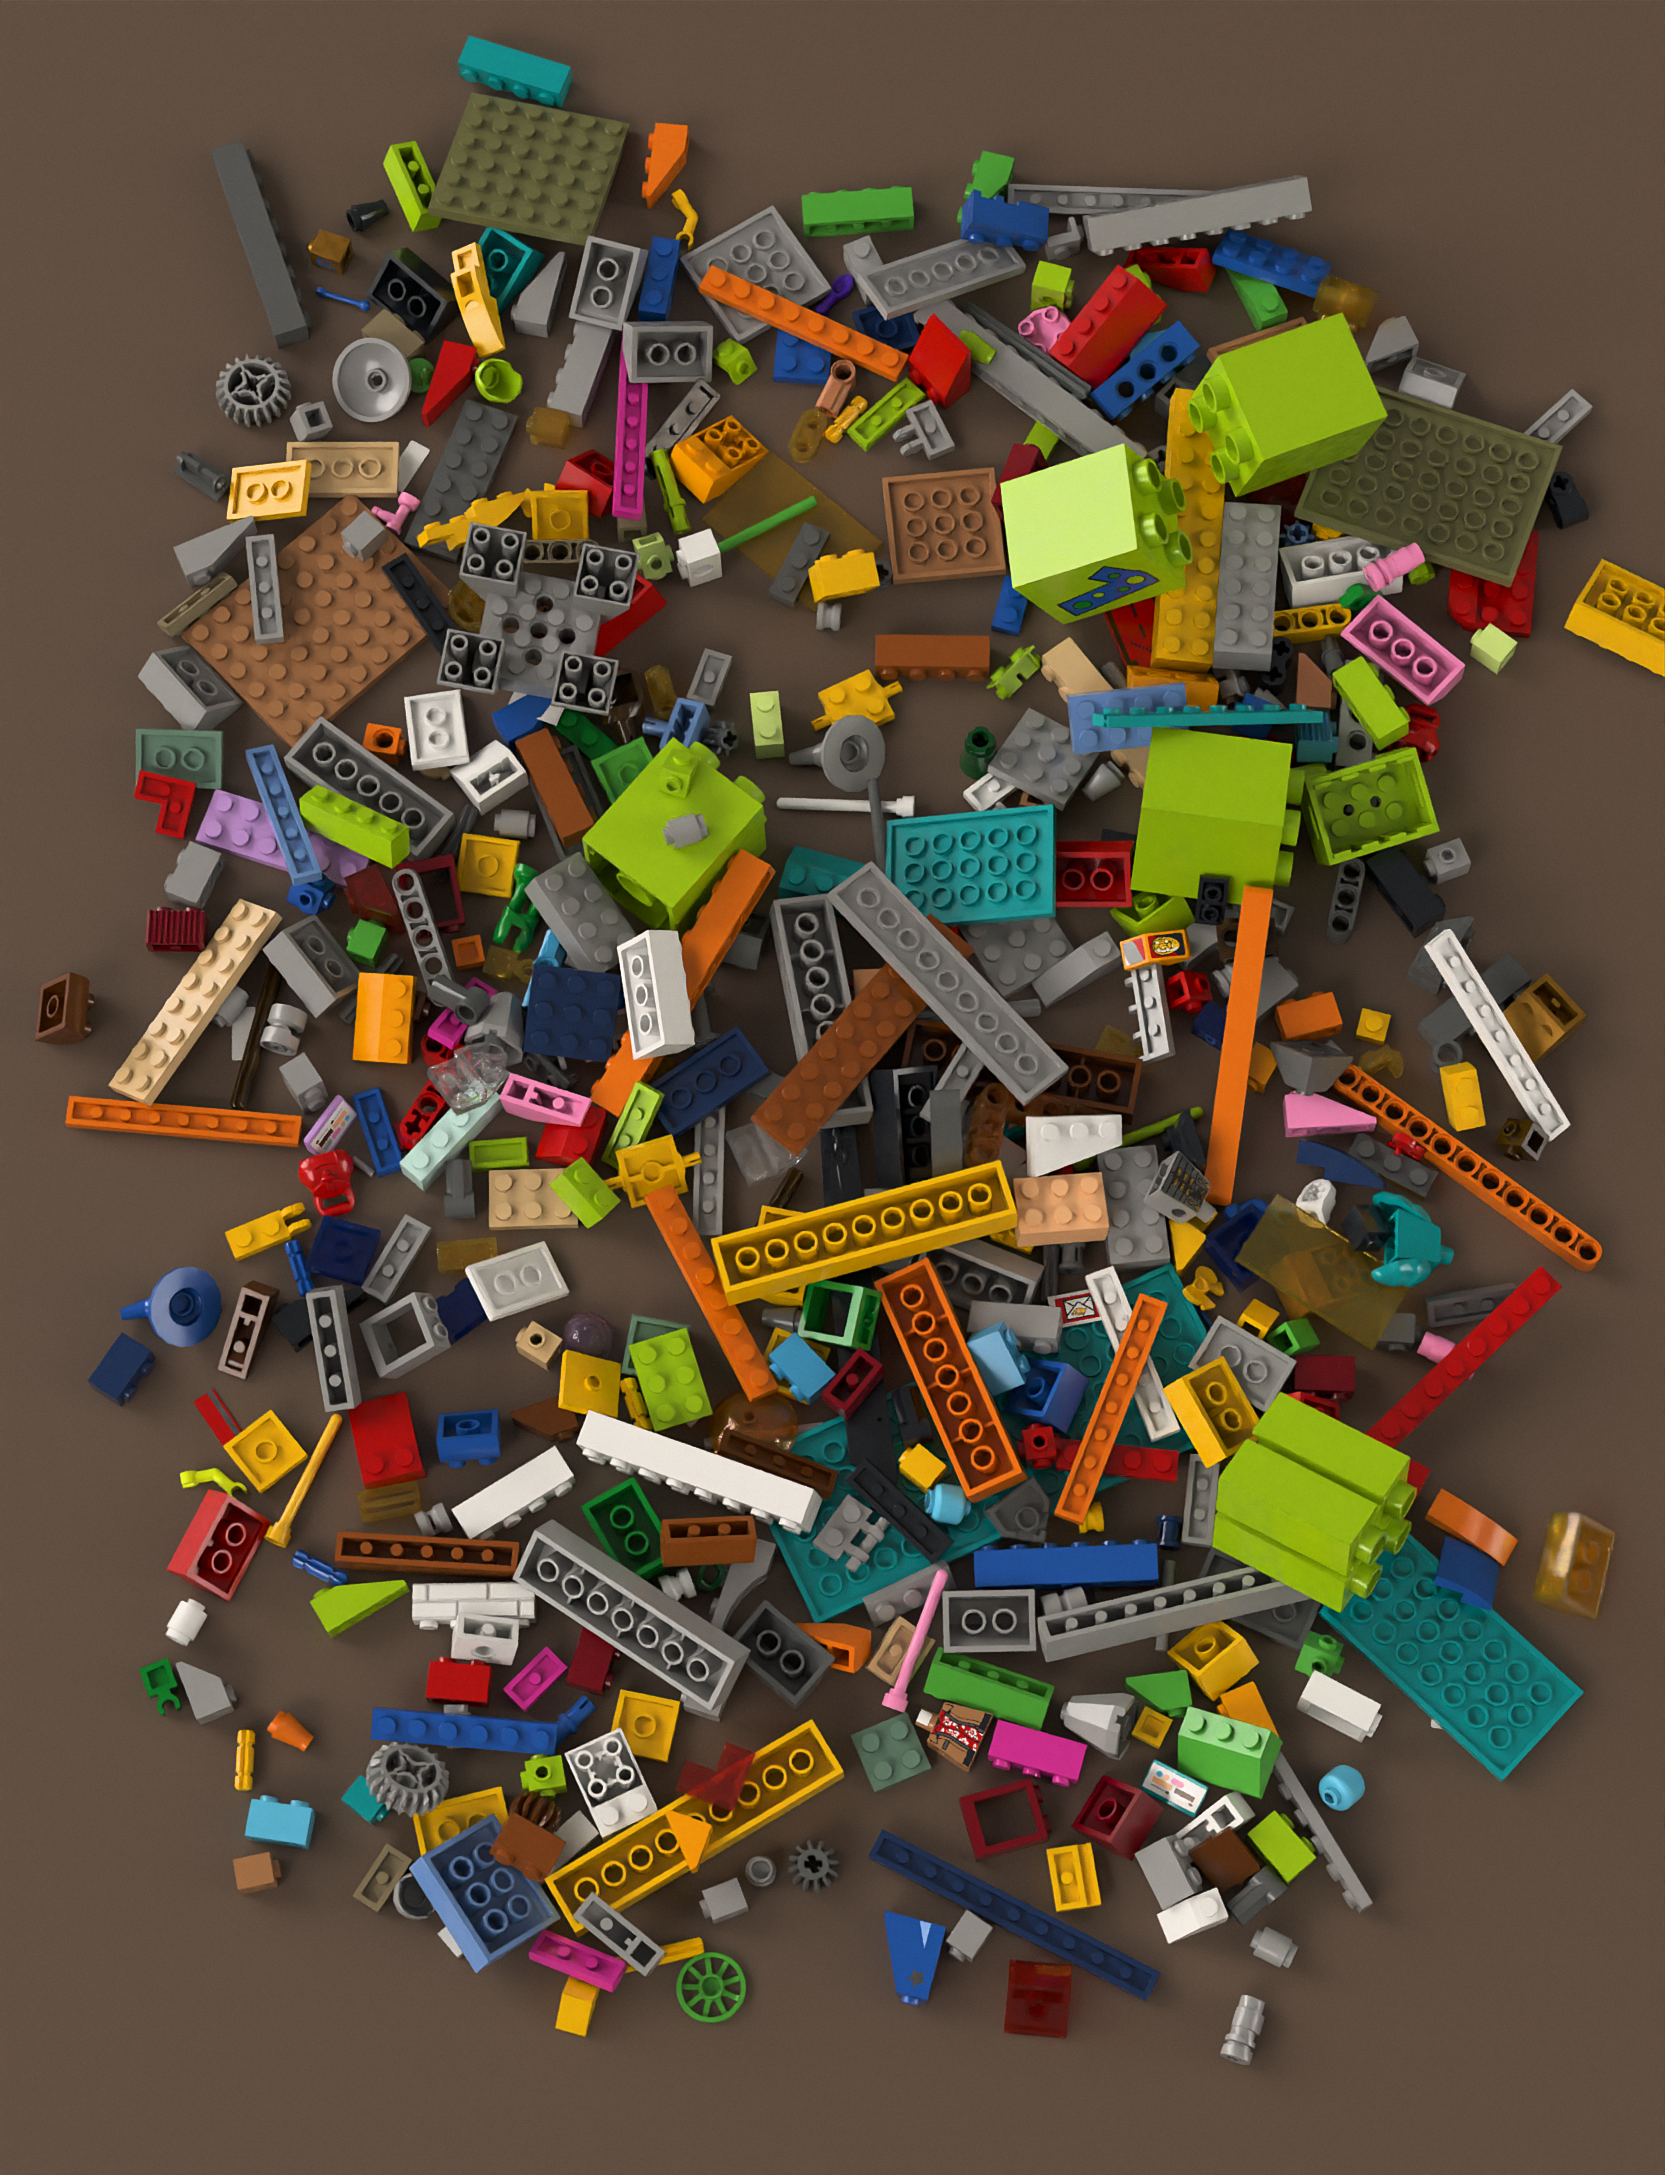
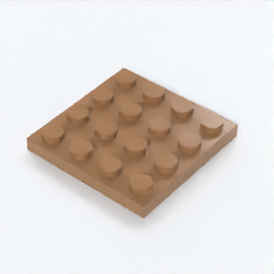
[882,467,1006,585]

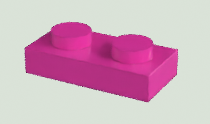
[503,1646,569,1713]

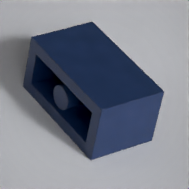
[87,1332,156,1407]

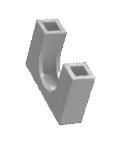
[1178,905,1299,1027]

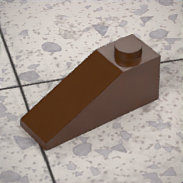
[217,1280,280,1379]

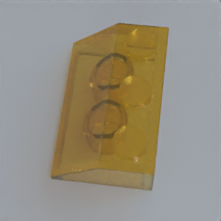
[1532,1512,1617,1620]

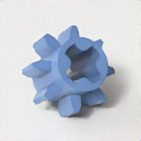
[1279,520,1315,547]

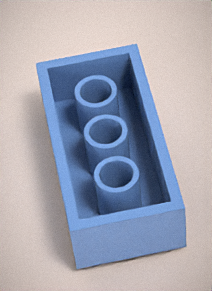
[1066,682,1189,755]

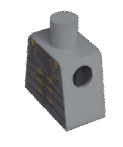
[1143,1151,1216,1224]

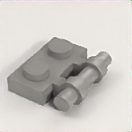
[813,1494,890,1573]

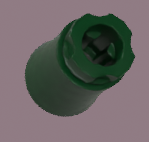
[959,726,997,780]

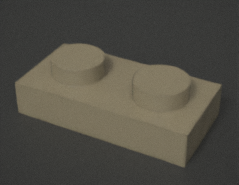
[352,1843,414,1914]

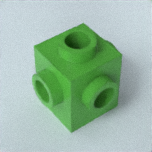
[1294,1631,1345,1678]

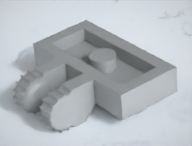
[892,400,955,461]

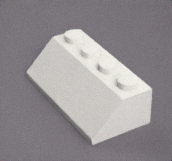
[1278,536,1403,609]
[617,930,695,1060]

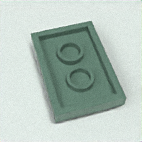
[136,728,223,789]

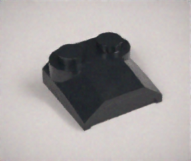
[1160,1108,1207,1176]

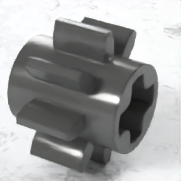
[703,720,740,756]

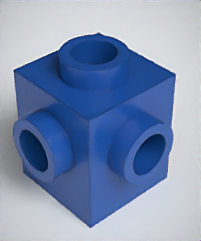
[286,873,337,916]

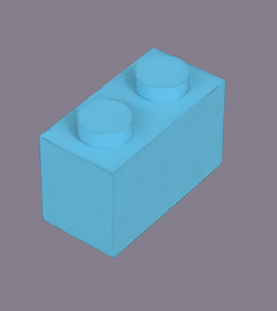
[244,1795,316,1850]

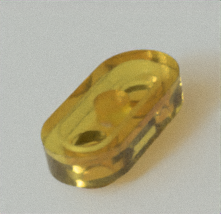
[789,409,827,463]

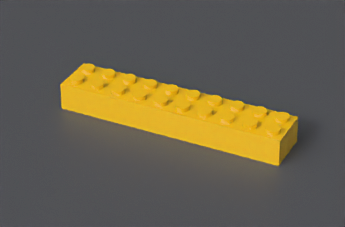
[1150,388,1225,674]
[711,1160,1018,1306]
[544,1719,844,1938]

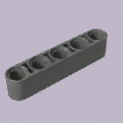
[930,1089,962,1178]

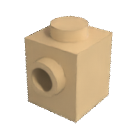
[515,1321,565,1371]

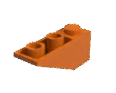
[642,123,689,209]

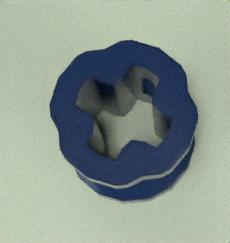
[1155,1515,1183,1551]

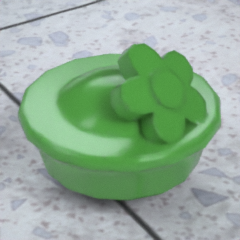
[408,358,435,393]

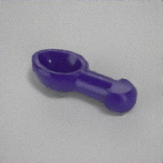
[815,274,854,317]

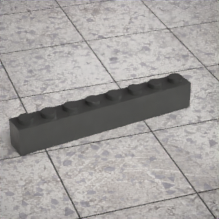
[211,140,312,349]

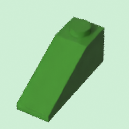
[1225,268,1288,332]

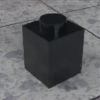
[1341,1205,1392,1252]

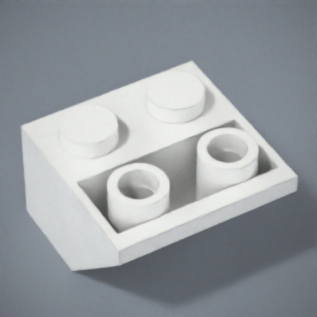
[449,740,529,816]

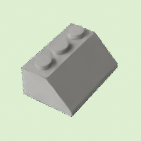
[623,321,713,383]
[138,644,243,730]
[262,914,361,1018]
[942,1589,1036,1653]

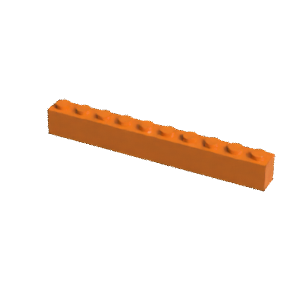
[590,849,776,1118]

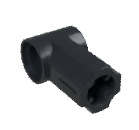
[891,1386,934,1449]

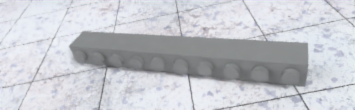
[914,299,1148,460]
[1038,1566,1312,1663]

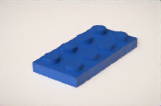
[1211,228,1332,299]

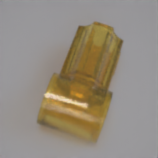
[644,665,677,722]

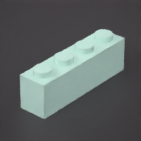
[399,1078,504,1192]

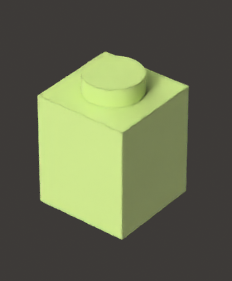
[1470,623,1518,674]

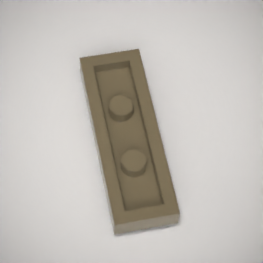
[157,571,238,637]

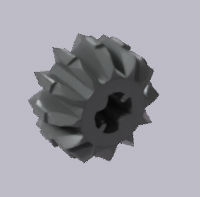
[787,1839,840,1893]

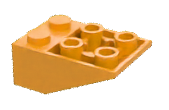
[669,415,770,504]

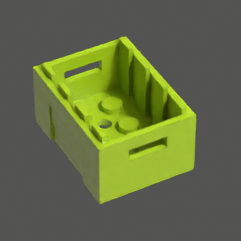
[1300,747,1440,866]

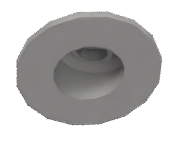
[789,715,886,792]

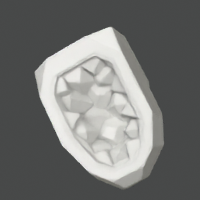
[1295,1179,1336,1229]

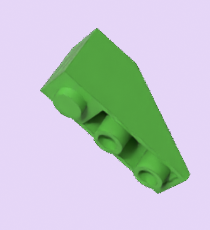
[957,150,1015,235]

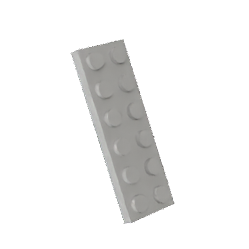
[857,239,1026,321]

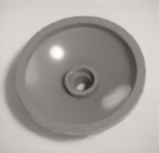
[332,338,412,422]

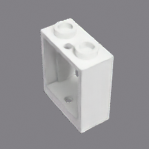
[1296,1670,1382,1743]

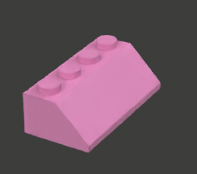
[1341,594,1466,706]

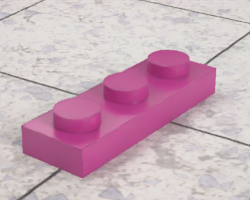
[427,976,498,1050]
[529,1929,627,1993]

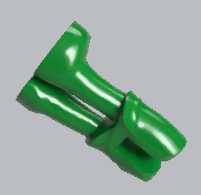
[493,863,541,954]

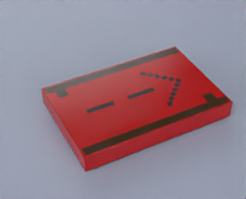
[1103,596,1156,671]

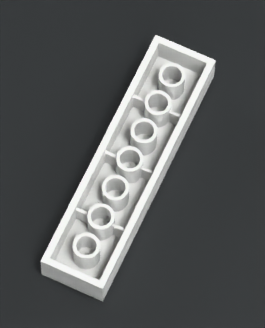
[576,1410,823,1535]

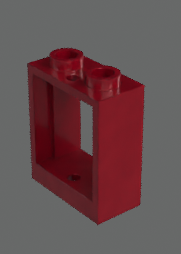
[991,443,1049,529]
[396,854,467,939]
[959,1778,1052,1862]

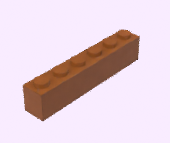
[334,1531,522,1579]

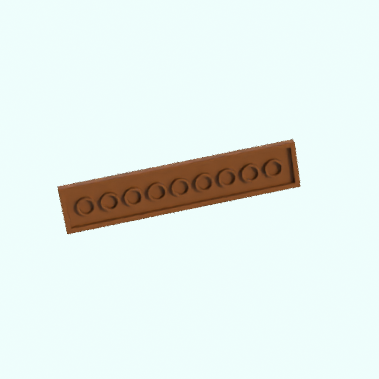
[750,913,975,1157]

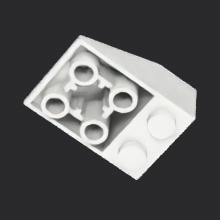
[564,1727,658,1843]

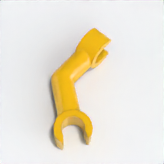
[671,189,699,251]

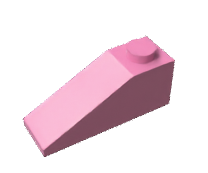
[499,1073,592,1127]
[1282,1090,1376,1137]

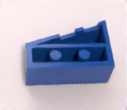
[960,189,1049,251]

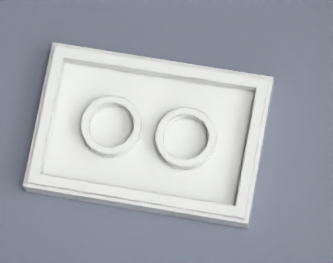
[404,689,470,771]
[465,1241,570,1322]

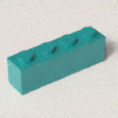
[457,35,573,108]

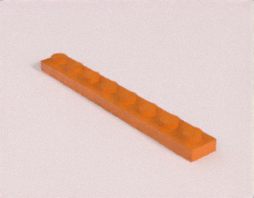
[699,265,909,382]
[65,1096,303,1147]
[644,1184,779,1403]
[1054,1293,1168,1526]

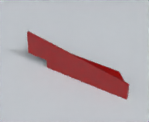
[561,573,667,657]

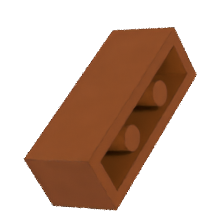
[660,1515,757,1567]

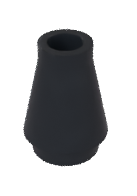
[346,199,389,231]

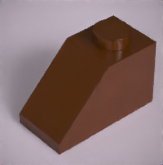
[510,1396,580,1443]

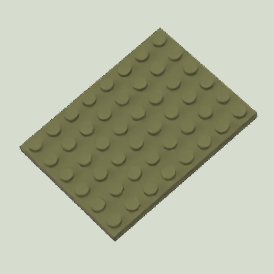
[1294,385,1563,588]

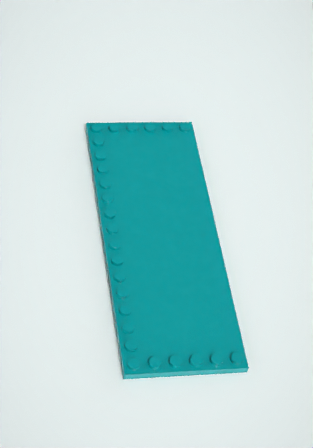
[767,1262,1208,1623]

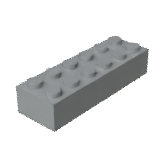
[1213,502,1281,671]
[284,716,456,862]

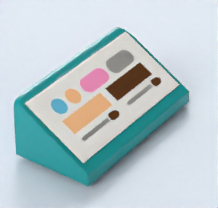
[1139,1759,1209,1818]

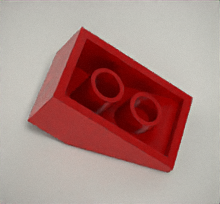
[908,313,971,410]
[348,1391,426,1492]

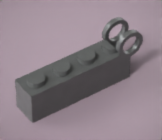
[1417,953,1532,1076]

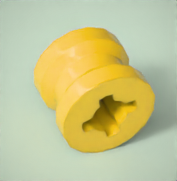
[1078,1501,1104,1534]

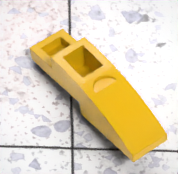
[451,242,506,359]
[417,491,525,552]

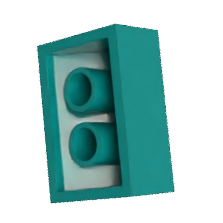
[778,845,866,916]

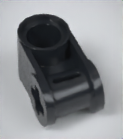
[1544,471,1589,530]

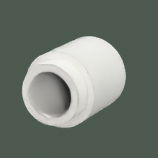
[165,1599,208,1646]

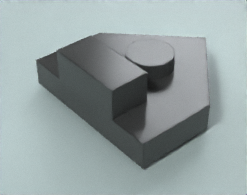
[984,1476,1051,1543]

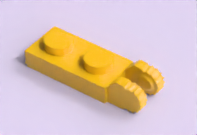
[225,1202,312,1261]

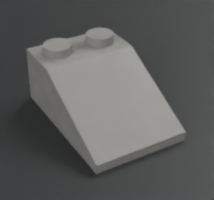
[569,235,648,331]

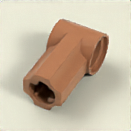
[815,359,856,419]

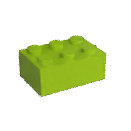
[628,1328,713,1433]

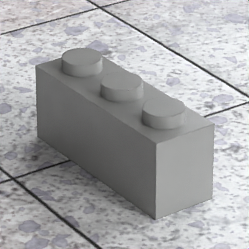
[967,1300,1063,1354]

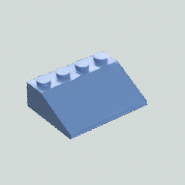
[409,1813,561,1973]

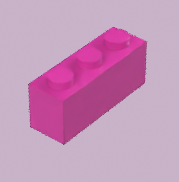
[988,1719,1087,1788]

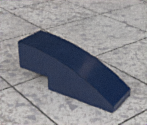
[1296,1138,1386,1189]

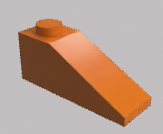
[794,1623,871,1673]

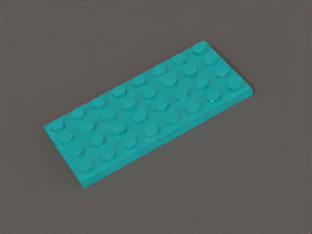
[1318,1534,1584,1782]

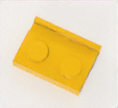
[1046,1842,1101,1913]

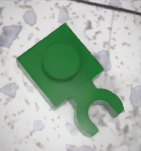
[1339,583,1385,611]
[139,1658,182,1717]

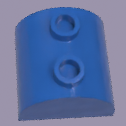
[437,1409,502,1468]

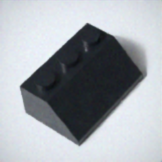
[365,247,460,346]

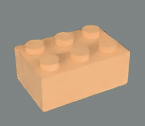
[1010,1172,1109,1247]

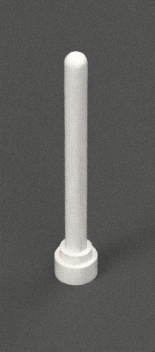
[776,796,915,819]

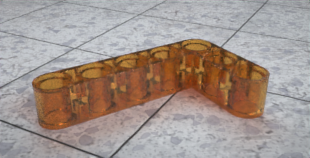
[965,1083,1111,1168]

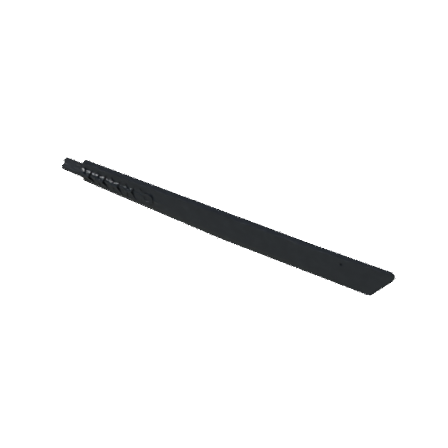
[820,1125,898,1484]

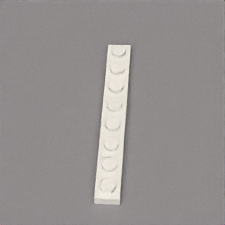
[1424,929,1571,1142]

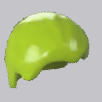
[475,358,523,403]

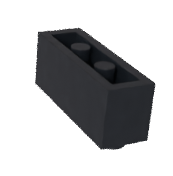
[1365,845,1446,938]

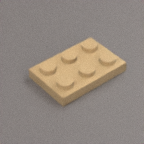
[489,1168,579,1230]

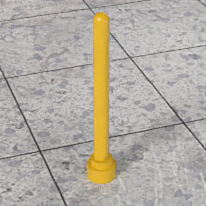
[264,1414,343,1548]

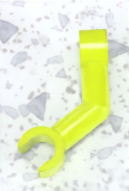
[180,1468,247,1499]

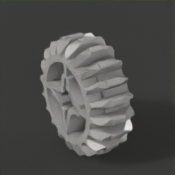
[215,353,291,428]
[366,1741,449,1818]

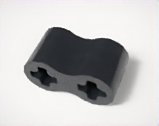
[1259,637,1294,696]

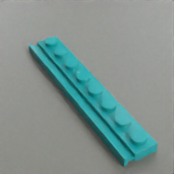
[1092,703,1323,728]

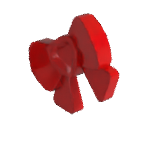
[1387,1132,1426,1161]

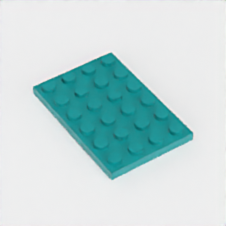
[885,804,1056,927]

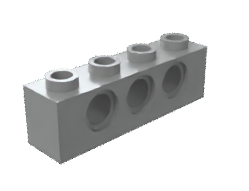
[1333,660,1384,772]

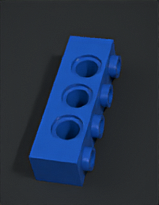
[1090,320,1200,421]

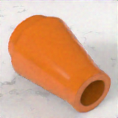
[267,1710,314,1752]

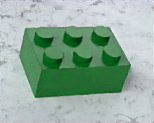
[581,1476,670,1581]

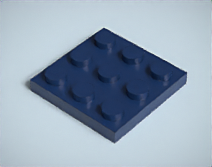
[522,964,622,1062]

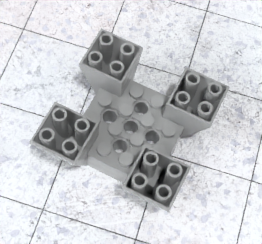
[437,522,640,716]

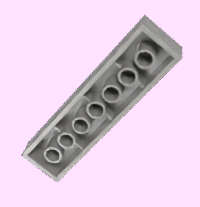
[1082,175,1312,256]
[769,894,874,1129]
[512,1519,751,1711]

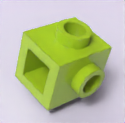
[520,1754,567,1800]

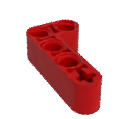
[400,1033,473,1150]

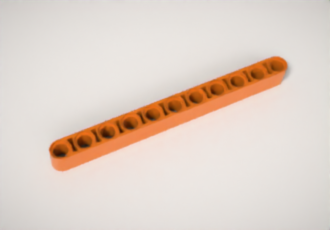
[1205,885,1274,1206]
[1332,1064,1602,1272]

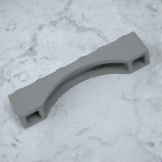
[680,1538,777,1722]

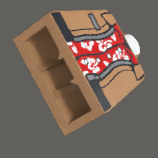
[915,1702,993,1773]

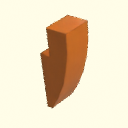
[1425,1488,1518,1567]

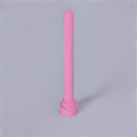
[882,1570,948,1713]

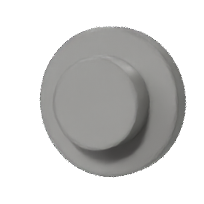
[745,1855,776,1887]

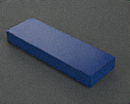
[352,1087,403,1178]

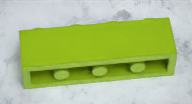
[299,784,410,869]

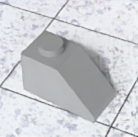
[1365,316,1419,374]
[176,1662,237,1725]

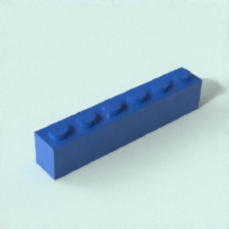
[974,1539,1159,1591]

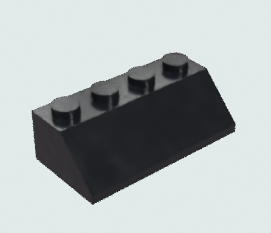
[870,1065,939,1188]

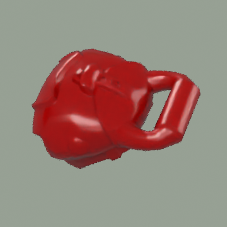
[1387,703,1440,763]
[298,1149,355,1219]

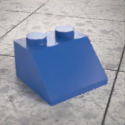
[1003,1358,1090,1434]

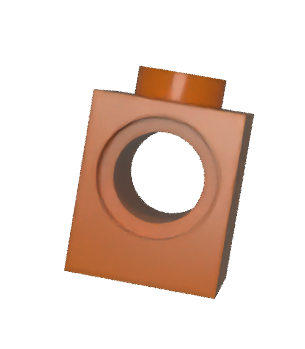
[362,723,407,766]

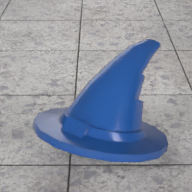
[120,1266,222,1347]

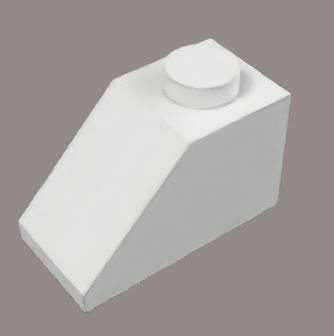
[1157,1887,1229,1944]

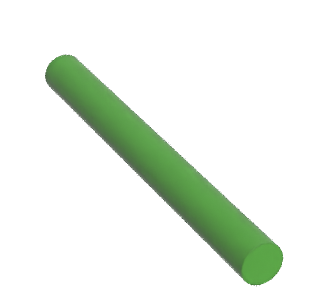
[717,495,818,555]

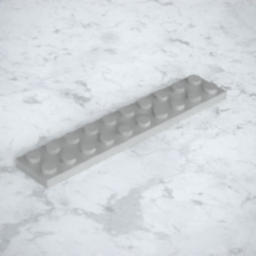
[827,861,1069,1106]

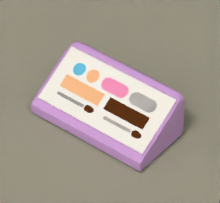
[304,1095,358,1155]

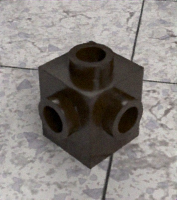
[1495,1117,1550,1162]

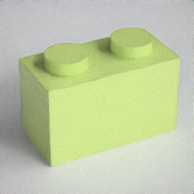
[750,691,785,759]

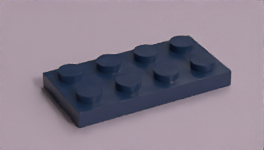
[649,1026,771,1140]

